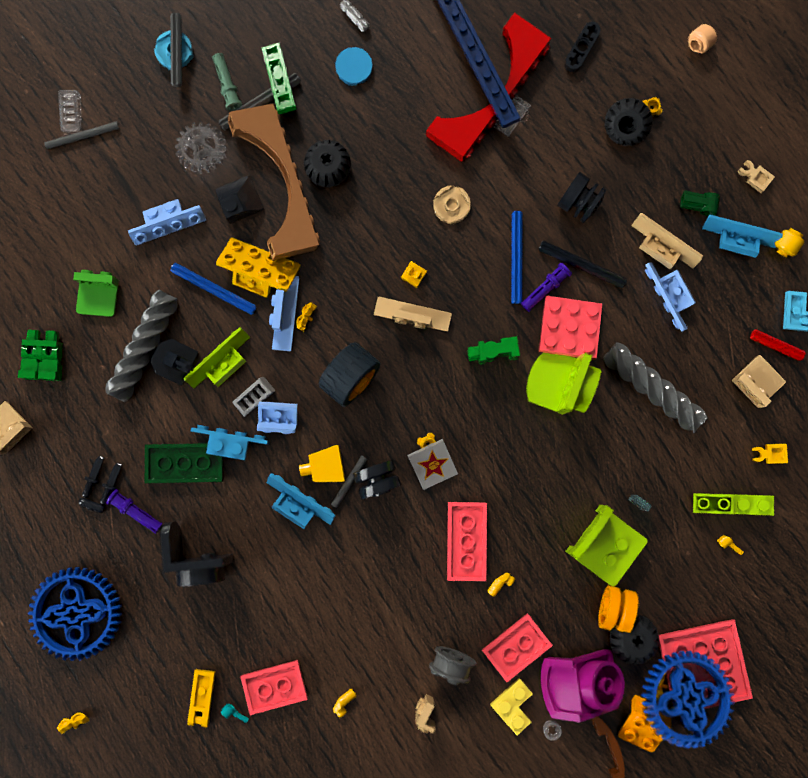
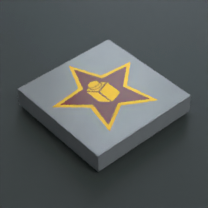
[407,439,458,490]

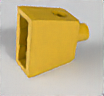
[299,445,345,482]

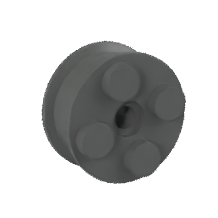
[429,646,477,685]

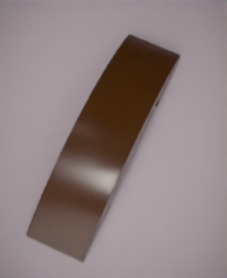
[591,716,625,778]

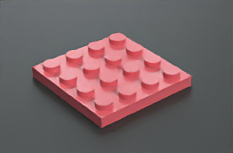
[659,619,753,710]

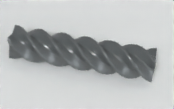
[105,290,178,402]
[603,342,708,434]

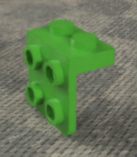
[73,270,119,317]

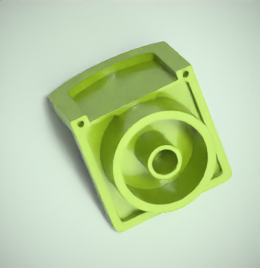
[527,353,601,415]
[565,505,647,587]

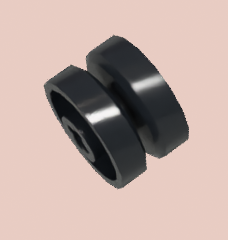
[353,460,402,499]

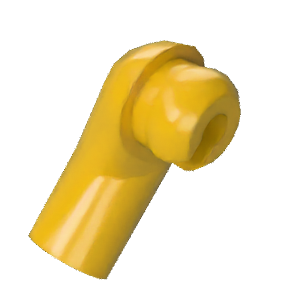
[333,689,356,717]

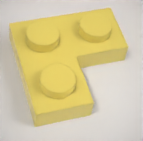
[490,678,533,735]

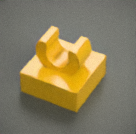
[401,261,427,288]

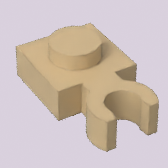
[738,160,774,193]

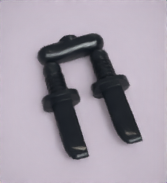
[78,456,123,513]

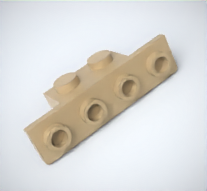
[631,213,703,269]
[374,297,452,332]

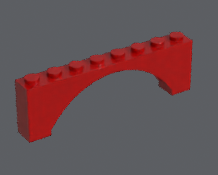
[426,13,551,162]

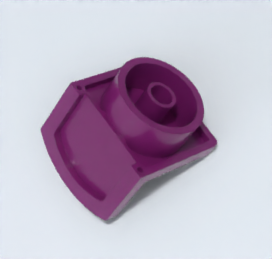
[541,649,625,722]

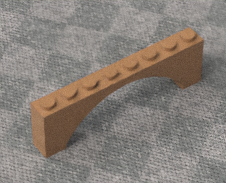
[227,104,320,261]

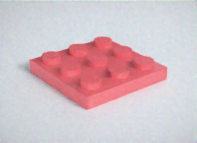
[538,296,602,360]

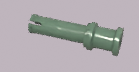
[212,53,242,111]

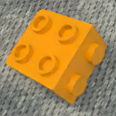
[618,695,671,752]

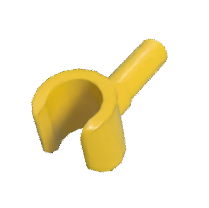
[717,535,744,555]

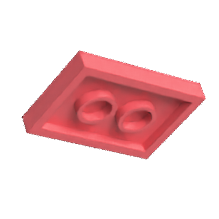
[482,613,553,682]
[240,660,308,715]

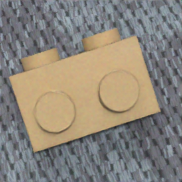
[415,694,436,733]

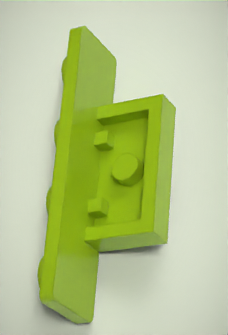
[184,327,250,388]

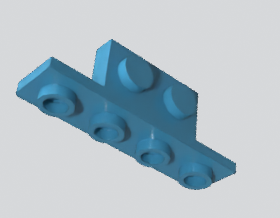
[702,215,783,258]
[191,425,270,460]
[266,473,336,529]

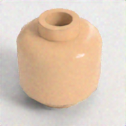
[688,24,717,53]

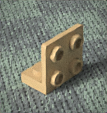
[732,355,786,408]
[0,401,33,455]

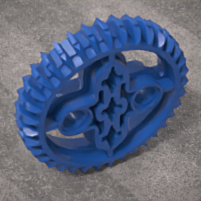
[28,567,122,661]
[641,651,735,749]

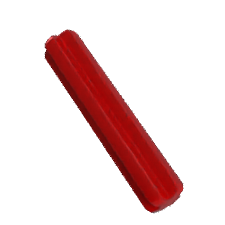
[750,329,806,361]

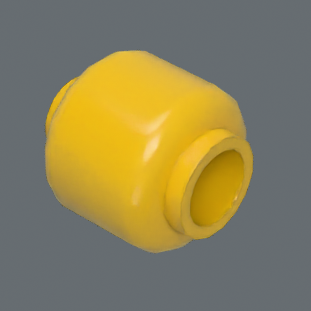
[775,228,804,258]

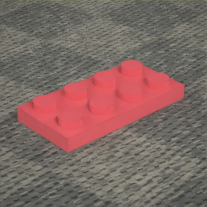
[447,502,487,581]

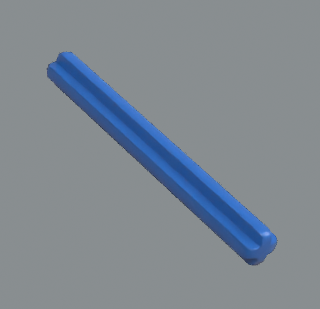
[511,211,522,304]
[170,263,256,315]

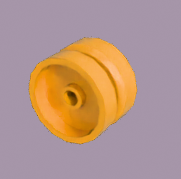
[598,585,638,633]

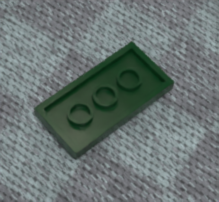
[145,443,223,483]

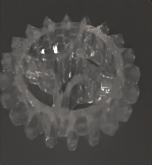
[175,122,227,174]

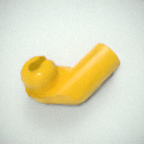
[487,573,515,597]

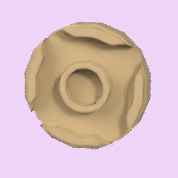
[433,186,471,224]

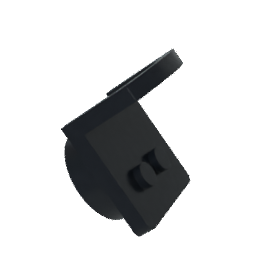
[160,521,234,586]

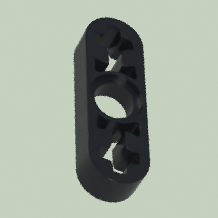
[564,21,601,72]

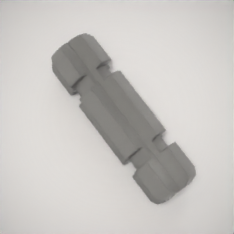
[340,0,369,32]

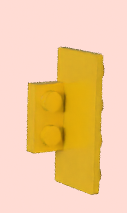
[216,238,301,298]

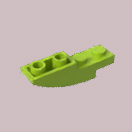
[693,493,774,515]

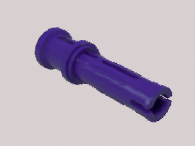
[521,263,572,312]
[106,489,163,534]

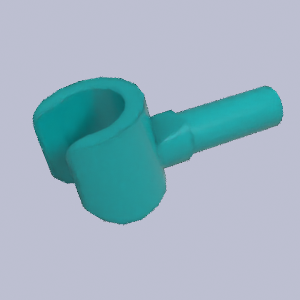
[221,704,249,723]

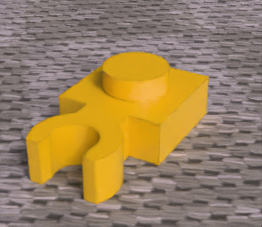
[752,444,788,464]

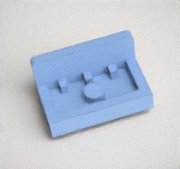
[257,402,298,434]

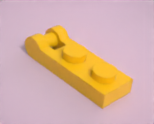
[187,669,216,727]

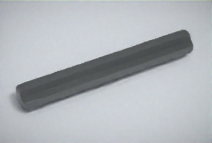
[171,13,182,87]

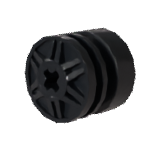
[557,172,607,223]

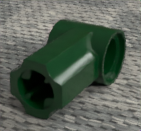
[680,191,720,216]

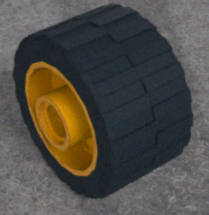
[319,342,380,407]

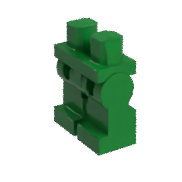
[18,330,63,381]
[467,336,520,365]

